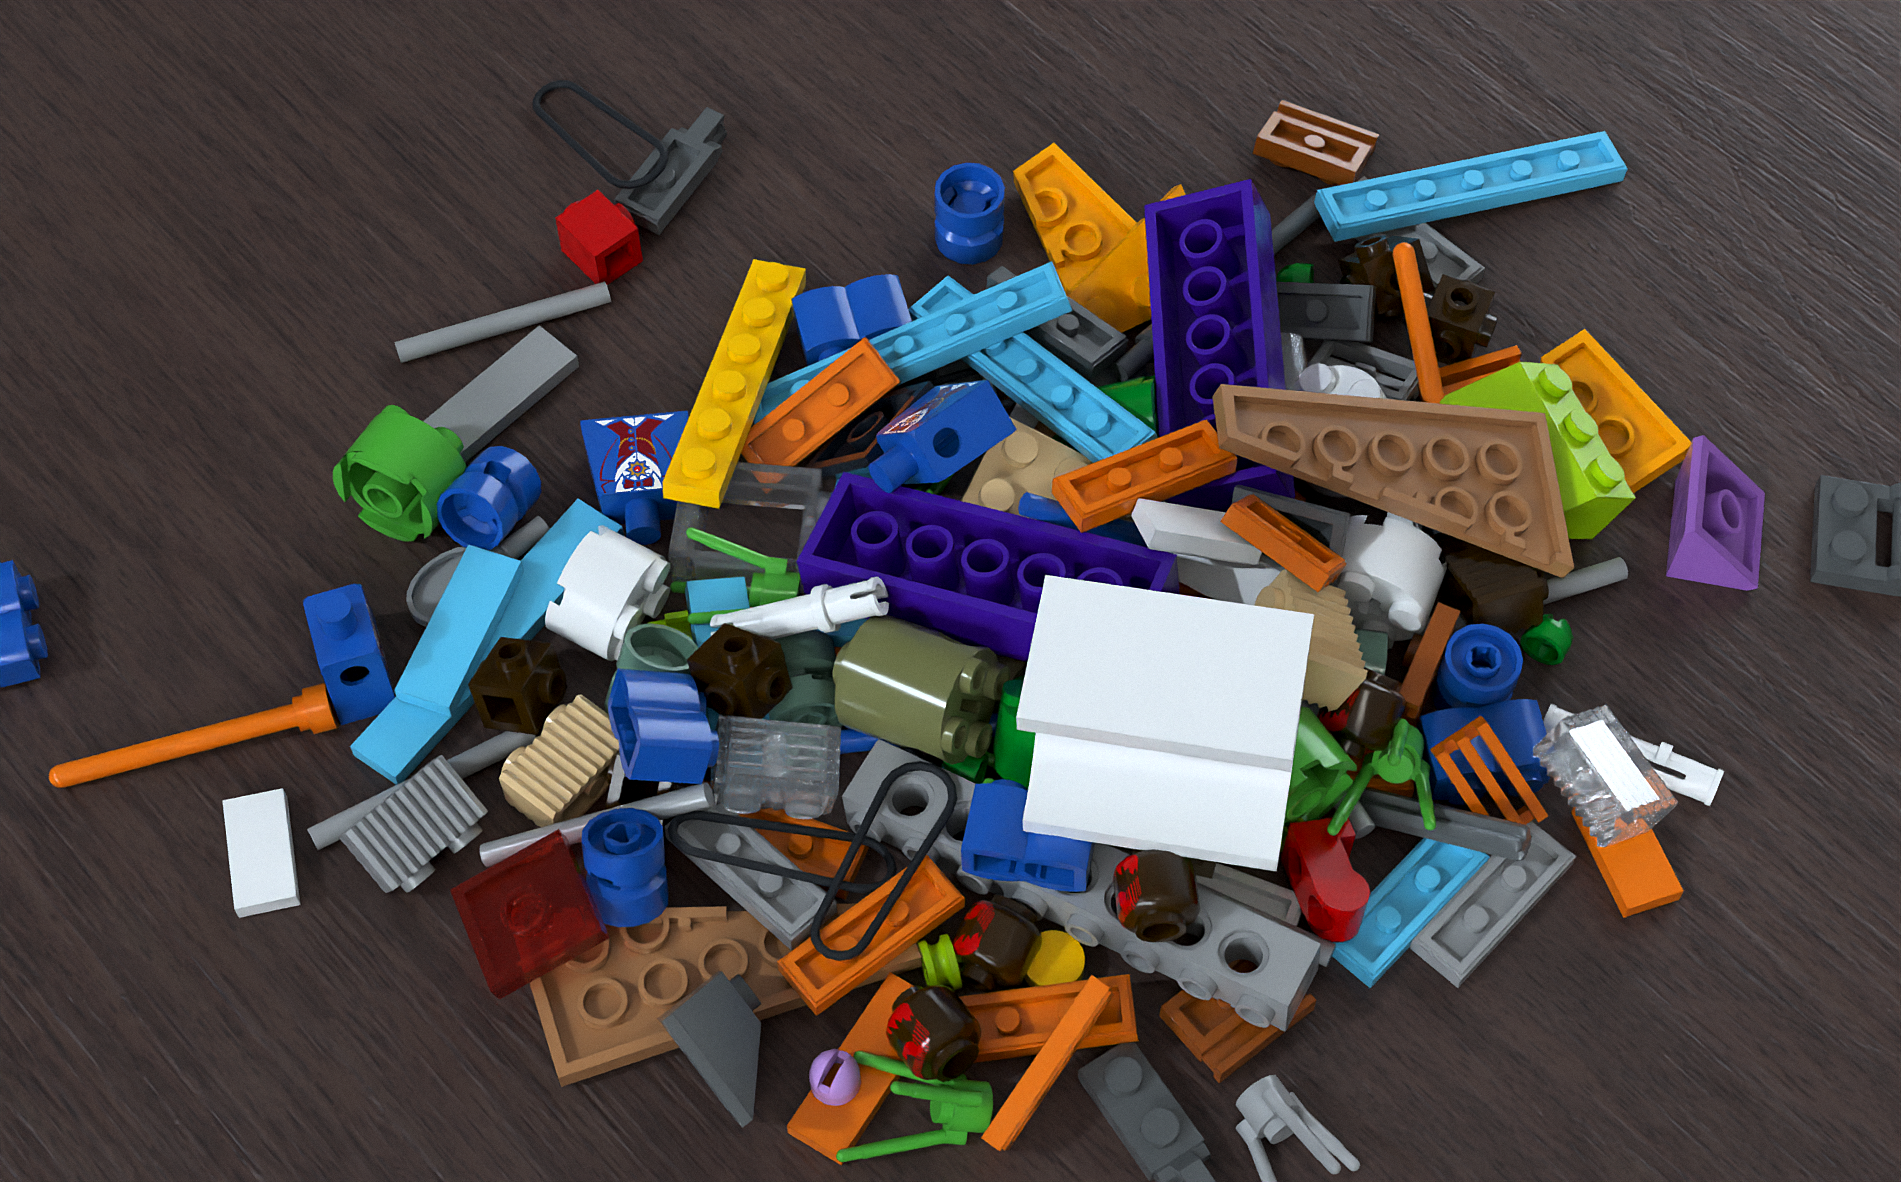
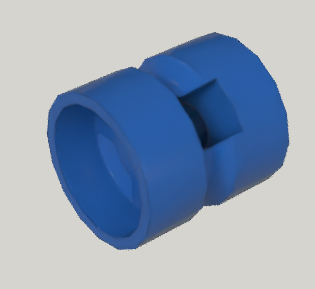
[935,163,1005,265]
[437,446,541,551]
[1432,623,1523,711]
[581,808,669,927]

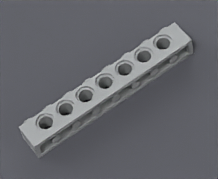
[842,739,1321,1032]

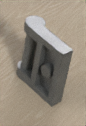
[1810,475,1901,597]

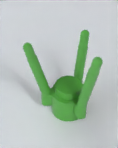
[670,527,801,625]
[1327,719,1436,836]
[836,1051,993,1162]

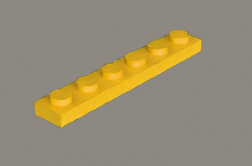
[663,259,806,509]

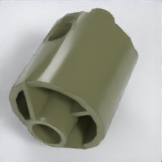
[833,614,1011,765]

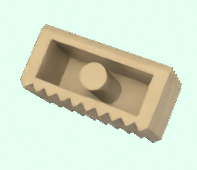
[1254,570,1368,712]
[499,694,619,827]

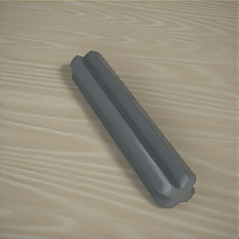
[1359,787,1532,861]

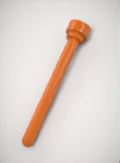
[1393,242,1445,404]
[49,683,339,788]

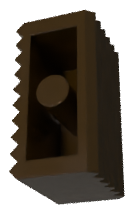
[1430,532,1549,634]

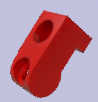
[1281,817,1370,942]

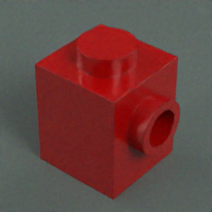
[555,190,643,285]

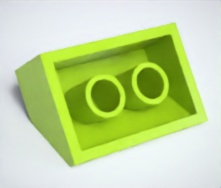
[1440,362,1636,539]

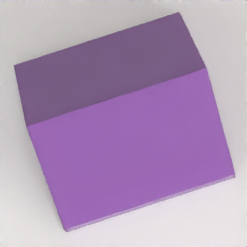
[1666,435,1765,591]

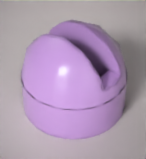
[809,1049,861,1106]

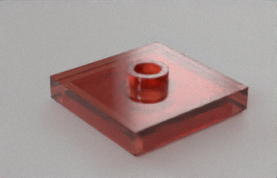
[450,829,610,1000]

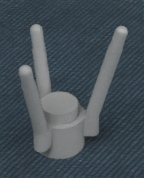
[1235,1075,1360,1182]

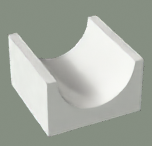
[1016,575,1314,872]

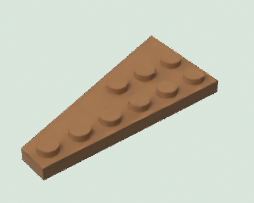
[1212,384,1574,578]
[508,903,922,1087]

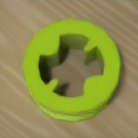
[917,934,962,990]

